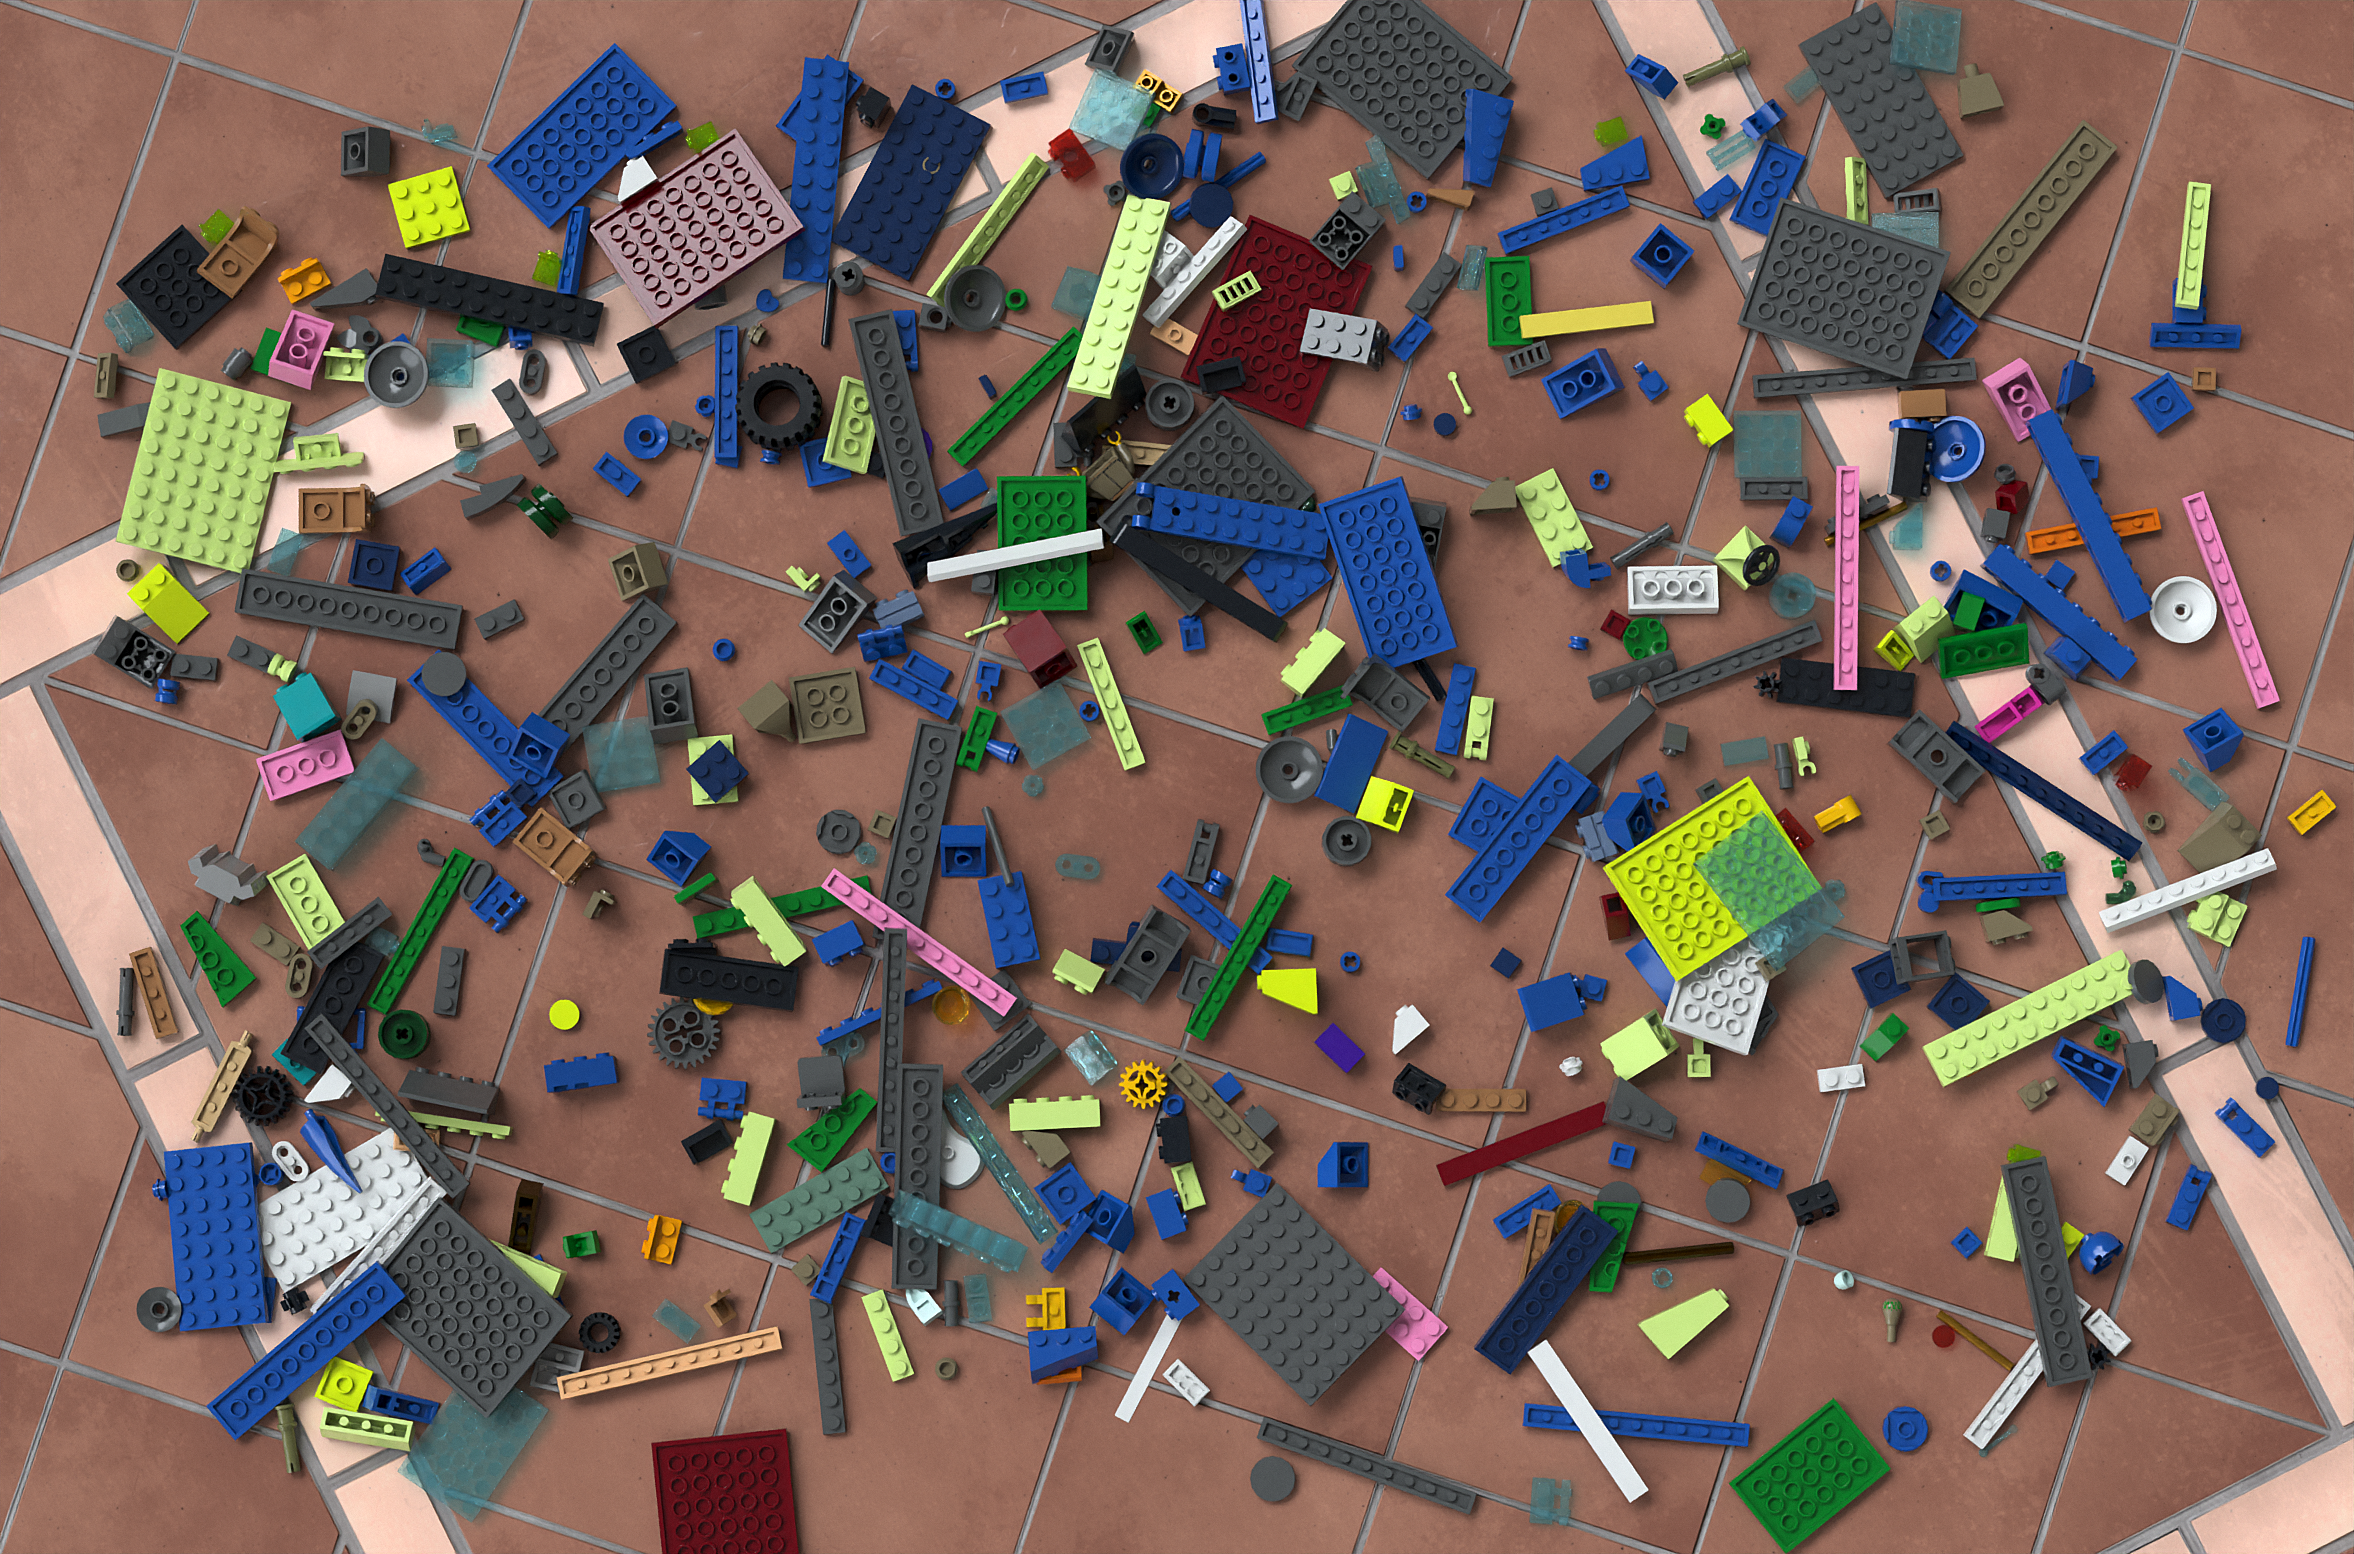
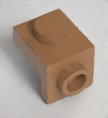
[703,1289,737,1328]

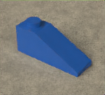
[362,1384,439,1425]

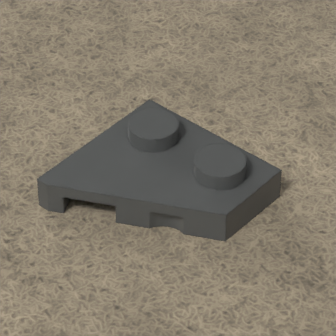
[1275,71,1319,121]

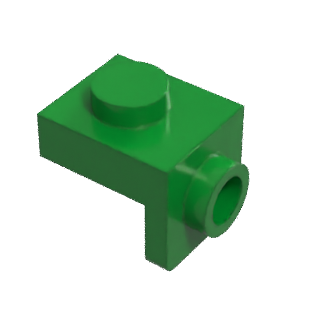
[563,1230,601,1259]

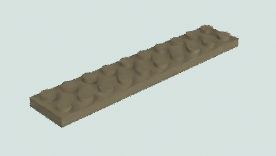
[1944,120,2117,319]

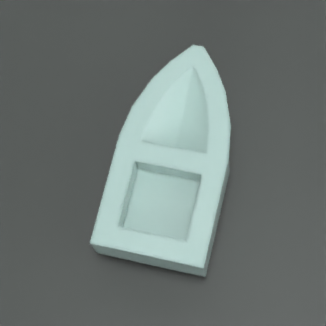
[906,1289,943,1326]

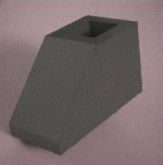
[1659,722,1689,757]

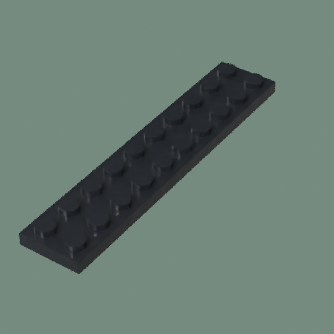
[375,254,604,347]

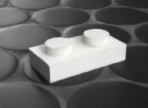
[1817,1064,1865,1092]

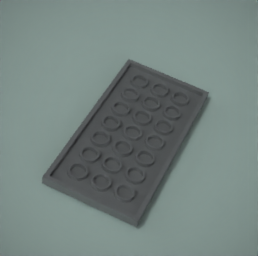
[1798,2,1963,199]

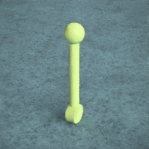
[1448,372,1472,415]
[965,616,1009,638]

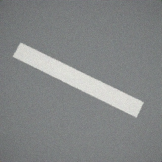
[1115,1299,1183,1423]

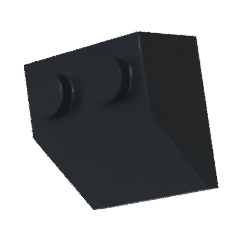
[1156,1116,1192,1163]

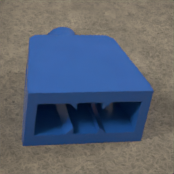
[2044,636,2091,681]

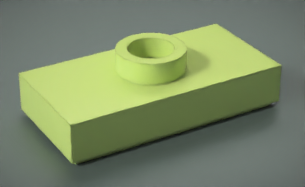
[1171,1162,1206,1211]

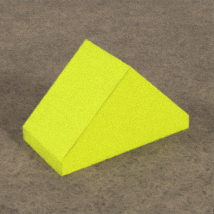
[1873,630,1914,671]

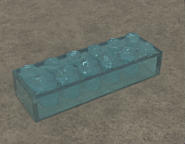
[295,738,419,871]
[888,1189,1028,1273]

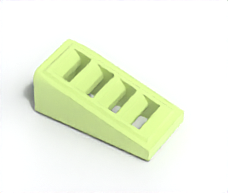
[1212,271,1262,312]

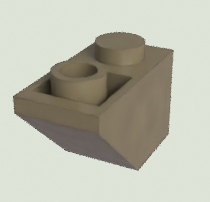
[1979,910,2033,945]
[1021,1130,1071,1169]

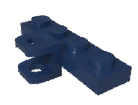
[1090,921,1182,972]

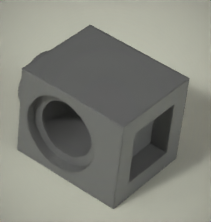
[919,303,952,333]
[1980,508,2010,543]

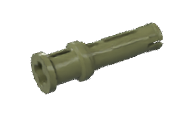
[1683,46,1751,88]
[1389,731,1455,779]
[274,1403,301,1473]

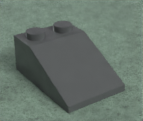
[798,570,877,653]
[644,667,698,744]

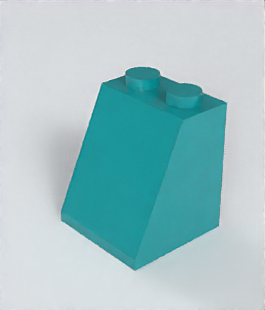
[273,672,342,742]

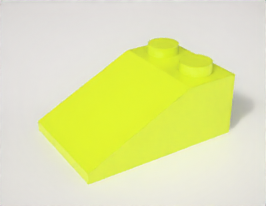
[127,563,210,644]

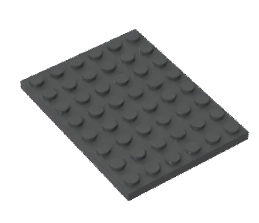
[1292,0,1513,180]
[1737,197,1951,380]
[1096,395,1315,617]
[1183,1183,1406,1406]
[378,1197,573,1419]

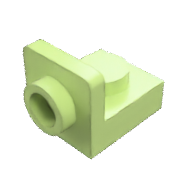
[786,566,821,593]

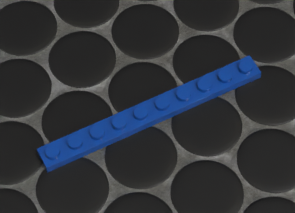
[1522,1403,1750,1447]

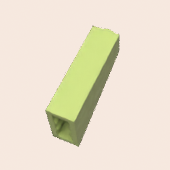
[1637,1288,1729,1359]

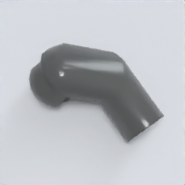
[417,839,446,867]

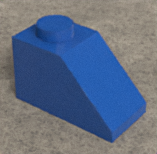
[1625,54,1678,100]
[2162,976,2203,1021]

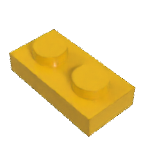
[2287,790,2336,835]

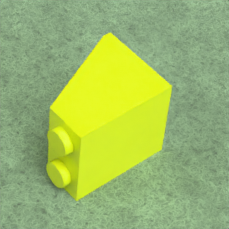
[1257,968,1318,1015]

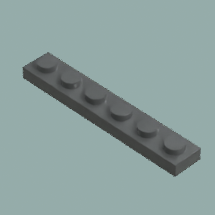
[809,1298,846,1435]

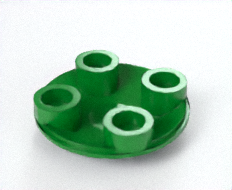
[1623,617,1668,660]

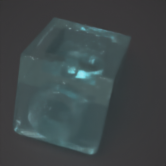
[421,118,458,144]
[364,926,400,957]

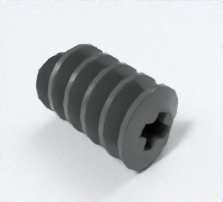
[834,261,865,296]

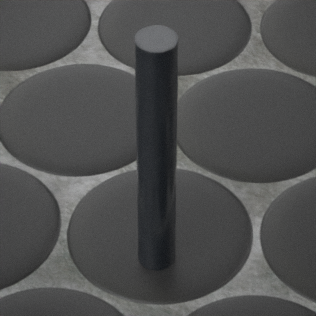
[821,279,836,346]

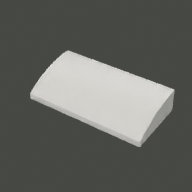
[1627,566,1719,615]

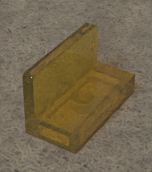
[1699,1158,1751,1187]

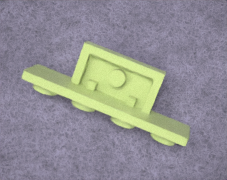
[273,433,364,474]

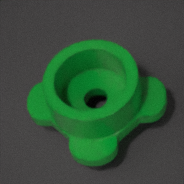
[1700,114,1725,139]
[2041,851,2066,869]
[2094,1025,2120,1051]

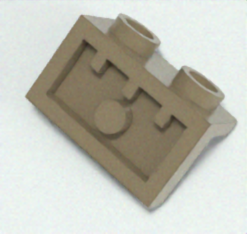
[582,889,617,920]
[2128,1094,2180,1146]

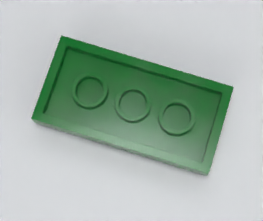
[1484,256,1533,347]
[1938,623,2029,679]

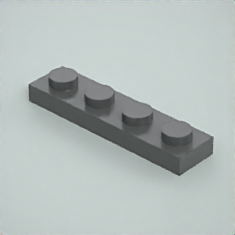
[491,378,558,466]
[1587,649,1678,699]
[307,896,392,969]

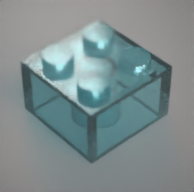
[426,338,475,388]

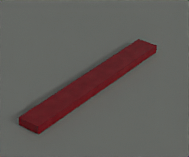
[1436,1101,1606,1186]

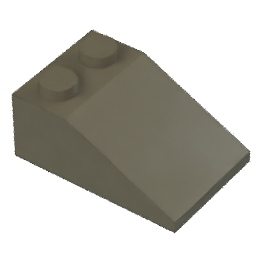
[2177,801,2262,873]

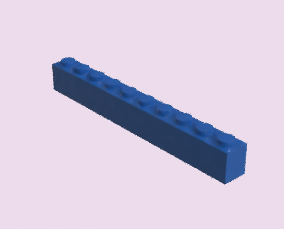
[2025,409,2152,623]

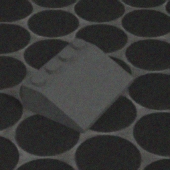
[398,1067,500,1115]

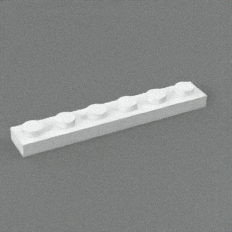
[1143,216,1247,328]

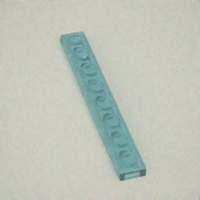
[942,1083,1058,1244]

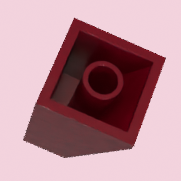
[1003,609,1078,691]

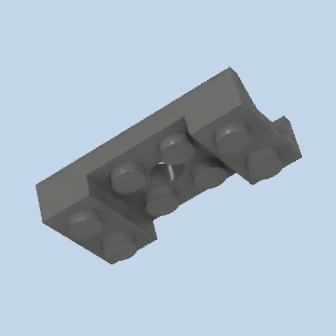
[1887,709,1986,804]
[1104,904,1191,1005]

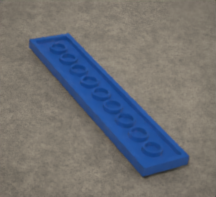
[783,57,849,284]
[206,1261,407,1440]

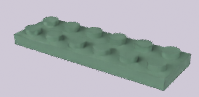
[749,1148,889,1254]

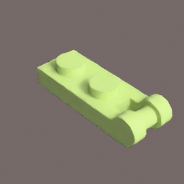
[1464,696,1494,761]

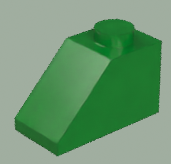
[1859,1013,1910,1061]

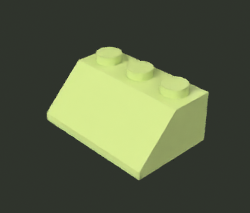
[1281,628,1346,698]

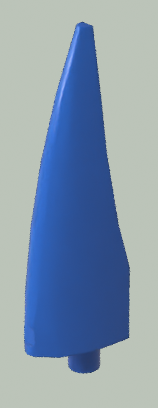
[300,1109,363,1193]

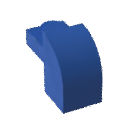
[1740,99,1787,142]
[1769,496,1813,549]
[1560,548,1611,588]

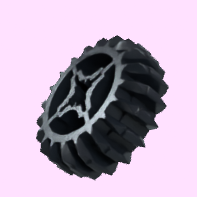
[232,1066,294,1126]

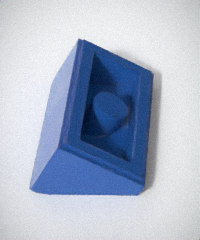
[939,468,989,511]
[400,547,451,595]

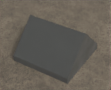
[1085,25,1135,79]

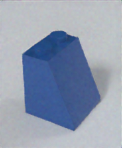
[1517,972,1587,1032]

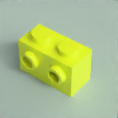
[1684,394,1733,448]

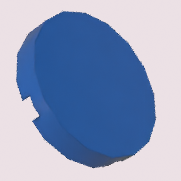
[1889,419,1934,434]
[1882,1406,1928,1452]

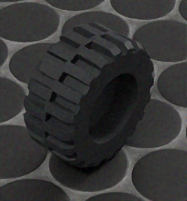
[735,362,823,452]

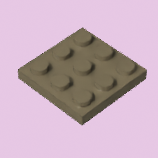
[789,667,866,744]

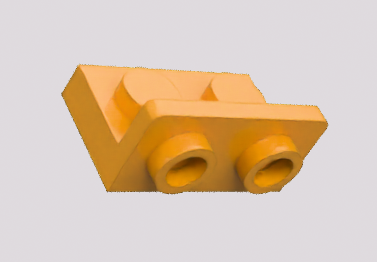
[277,257,332,305]
[641,1214,683,1265]

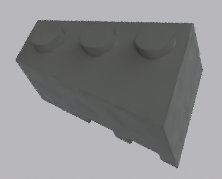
[1602,1076,1678,1142]

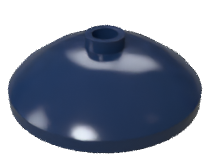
[1120,133,1184,199]

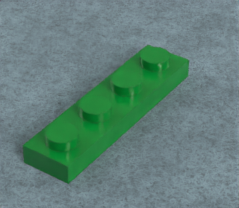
[1261,685,1353,736]

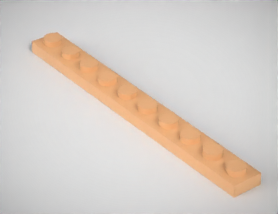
[556,1327,783,1400]

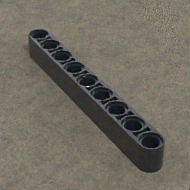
[1109,521,1288,643]

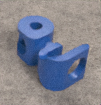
[1916,871,1944,913]

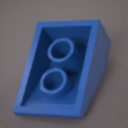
[1541,348,1625,419]

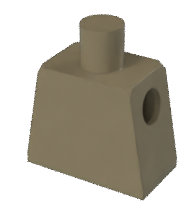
[1957,63,2004,119]

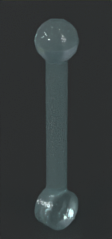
[1978,1424,2018,1457]

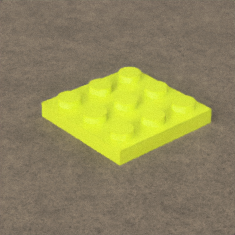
[388,166,471,249]

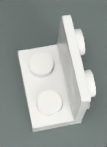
[1150,230,1194,289]

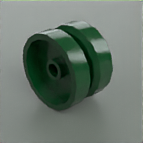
[517,483,573,540]
[378,1009,431,1059]

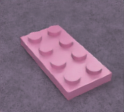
[256,729,356,802]
[1372,1267,1448,1361]

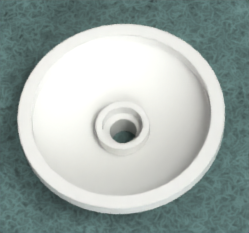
[2149,576,2217,643]

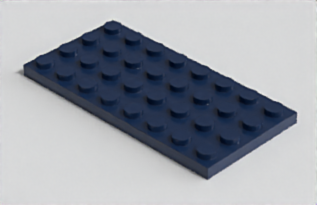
[831,84,991,282]

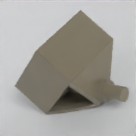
[737,680,796,742]

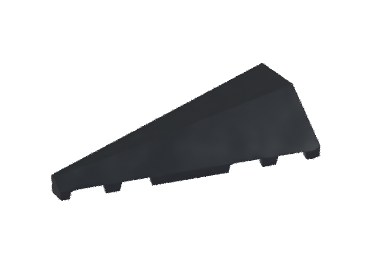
[892,503,997,588]

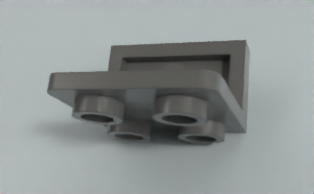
[797,1055,847,1111]

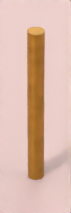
[1824,501,1908,546]
[1936,1310,2014,1371]

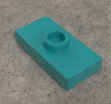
[272,1038,317,1086]

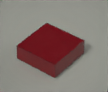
[1600,609,1631,640]

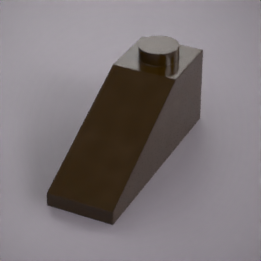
[1087,495,1114,564]
[508,1179,544,1254]

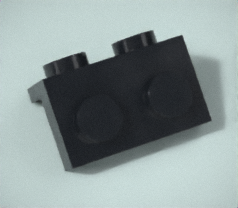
[1786,1179,1840,1227]

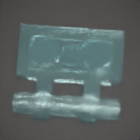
[1529,1477,1573,1526]

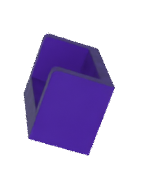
[1314,1023,1365,1073]

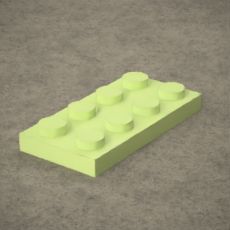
[822,376,875,474]
[1515,468,1593,568]
[266,854,345,950]

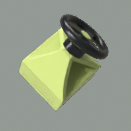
[1712,525,1780,591]

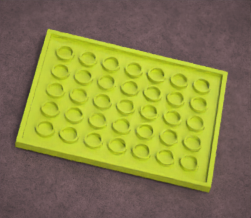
[1603,776,1822,982]

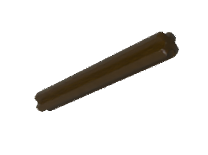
[1623,1242,1734,1265]

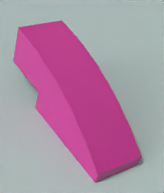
[1974,684,2045,743]

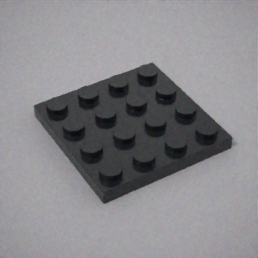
[116,225,243,350]

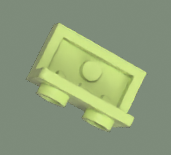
[323,347,370,382]

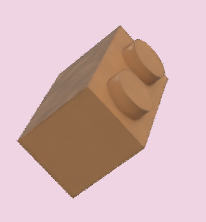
[1897,389,1946,423]

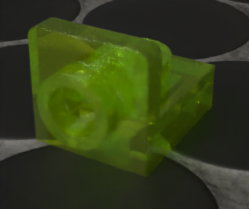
[1593,116,1628,147]
[685,121,719,153]
[199,209,235,244]
[532,250,562,287]
[2006,1144,2041,1163]

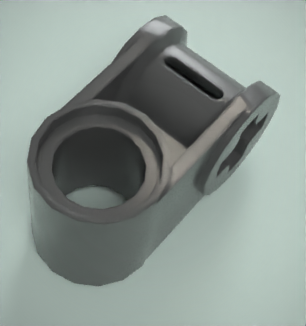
[2025,663,2067,706]

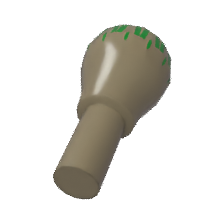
[1882,1298,1902,1342]

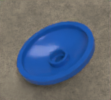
[1931,416,1986,482]

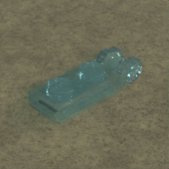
[2168,757,2230,812]

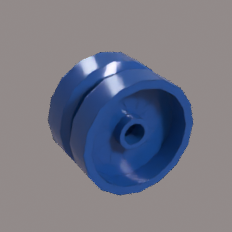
[1183,129,1222,183]

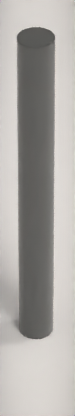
[981,806,1014,887]

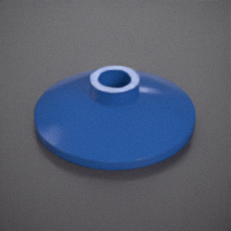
[624,415,668,459]

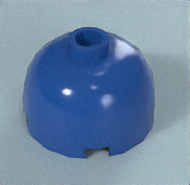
[2079,1231,2124,1275]

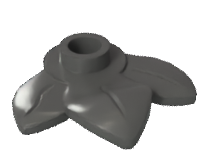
[337,315,382,355]

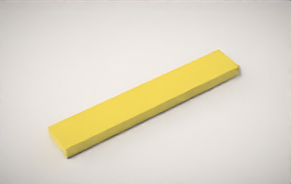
[1519,301,1654,339]

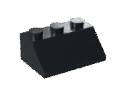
[1887,427,1936,503]

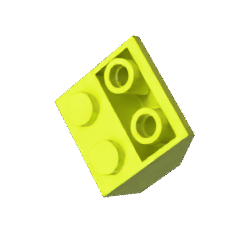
[1356,776,1414,834]

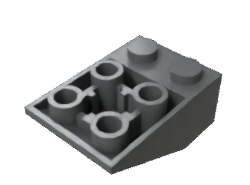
[1309,191,1386,270]
[1409,496,1446,572]
[92,614,175,689]

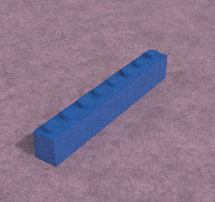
[1980,543,2137,682]

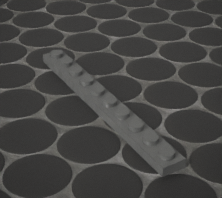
[1752,358,1977,399]
[876,927,907,1152]
[305,1013,470,1199]
[1257,1416,1477,1515]

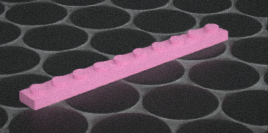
[1834,466,1859,690]
[2181,491,2280,709]
[821,868,1017,1017]

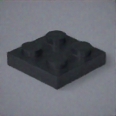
[617,326,676,385]

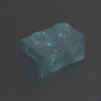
[103,299,154,353]
[1064,1030,1118,1085]

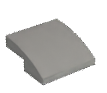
[346,670,398,724]
[530,1343,585,1393]

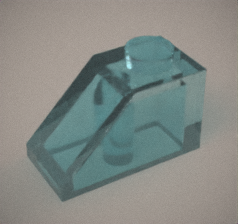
[1889,503,1923,550]

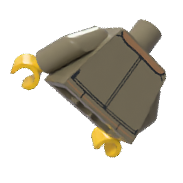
[1067,431,1135,501]

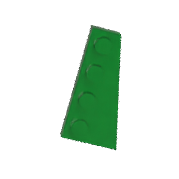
[180,911,257,1008]
[787,1088,877,1173]
[1589,1200,1639,1292]

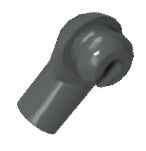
[1326,729,1338,754]

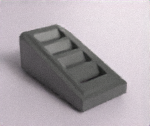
[1893,188,1942,216]
[1502,340,1552,377]

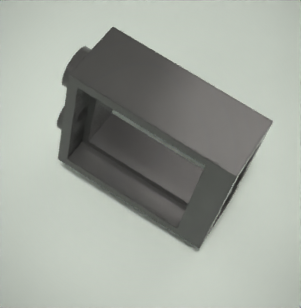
[1889,930,1955,985]

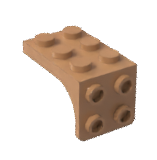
[197,206,279,299]
[298,484,375,534]
[512,807,597,887]

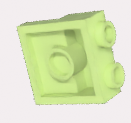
[2186,891,2248,947]

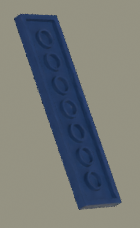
[1474,1203,1618,1375]

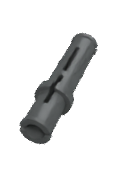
[1610,522,1674,570]
[116,968,135,1036]

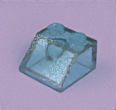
[1051,266,1102,322]

